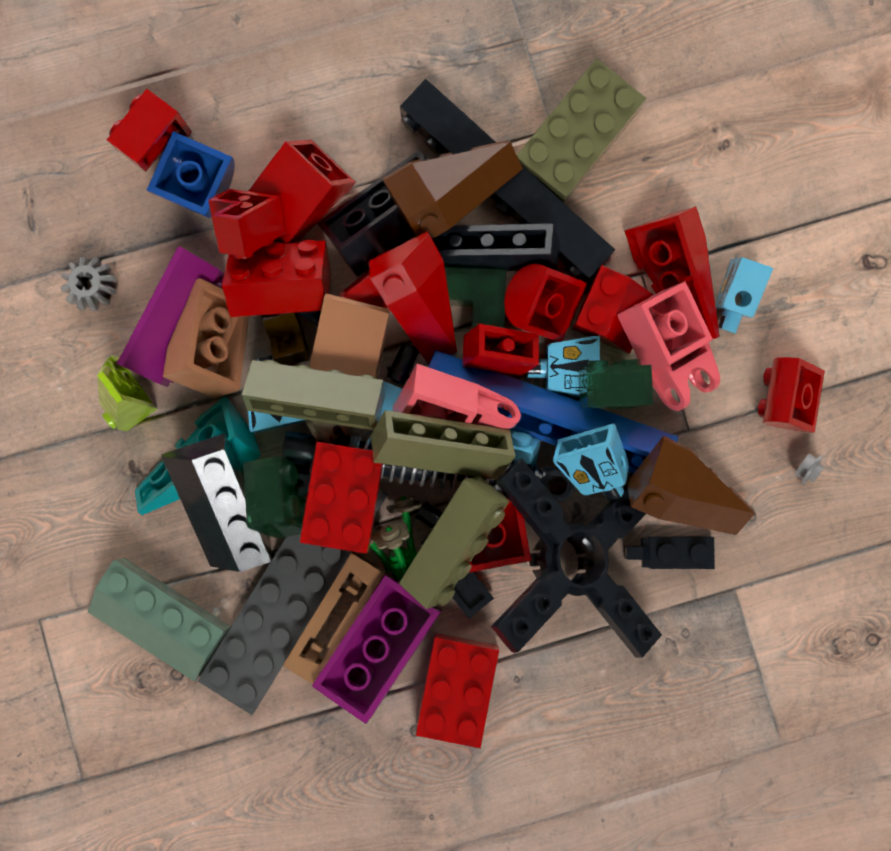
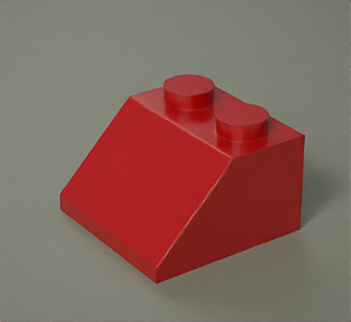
[572,265,653,354]

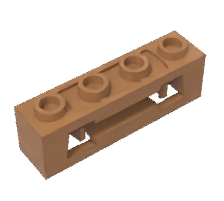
[283,552,386,684]

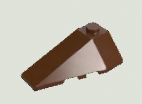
[382,140,523,239]
[627,436,755,535]

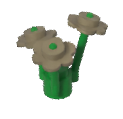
[370,496,422,581]

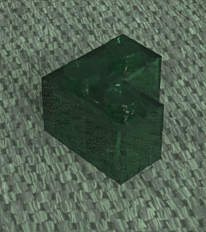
[445,267,507,330]
[579,359,653,409]
[243,456,307,538]

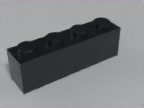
[433,224,560,272]

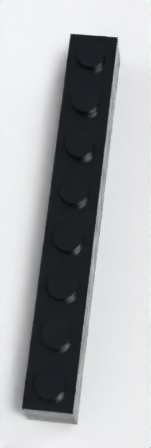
[400,79,615,283]

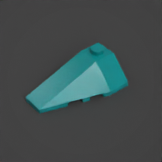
[135,396,261,515]

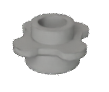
[795,454,824,486]

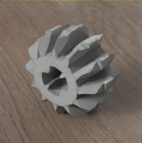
[60,257,117,311]

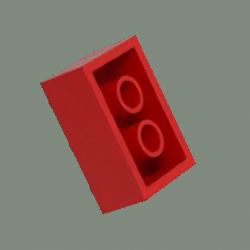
[222,240,331,317]
[300,442,383,554]
[416,633,499,749]

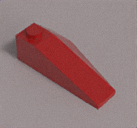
[624,206,720,339]
[369,231,457,365]

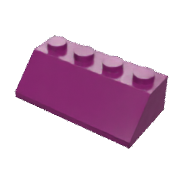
[116,246,224,387]
[312,575,442,724]

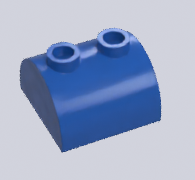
[147,131,235,218]

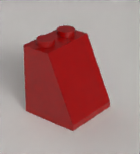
[248,139,356,243]

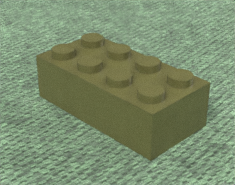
[517,58,646,203]

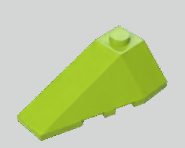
[97,355,158,431]

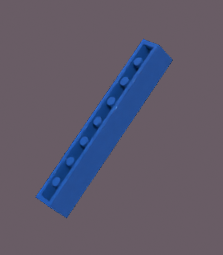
[429,350,678,473]

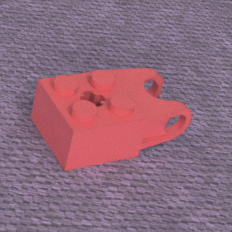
[617,281,720,411]
[393,364,521,429]

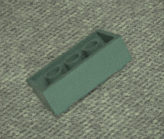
[88,558,231,682]

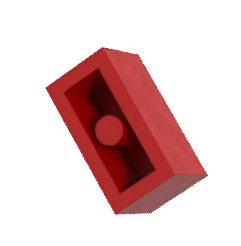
[463,324,539,376]

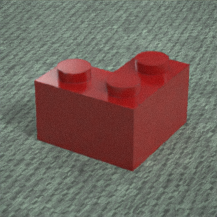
[106,88,192,172]
[208,189,286,259]

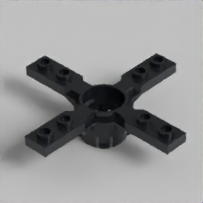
[491,458,662,658]

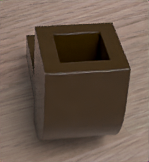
[261,313,309,366]

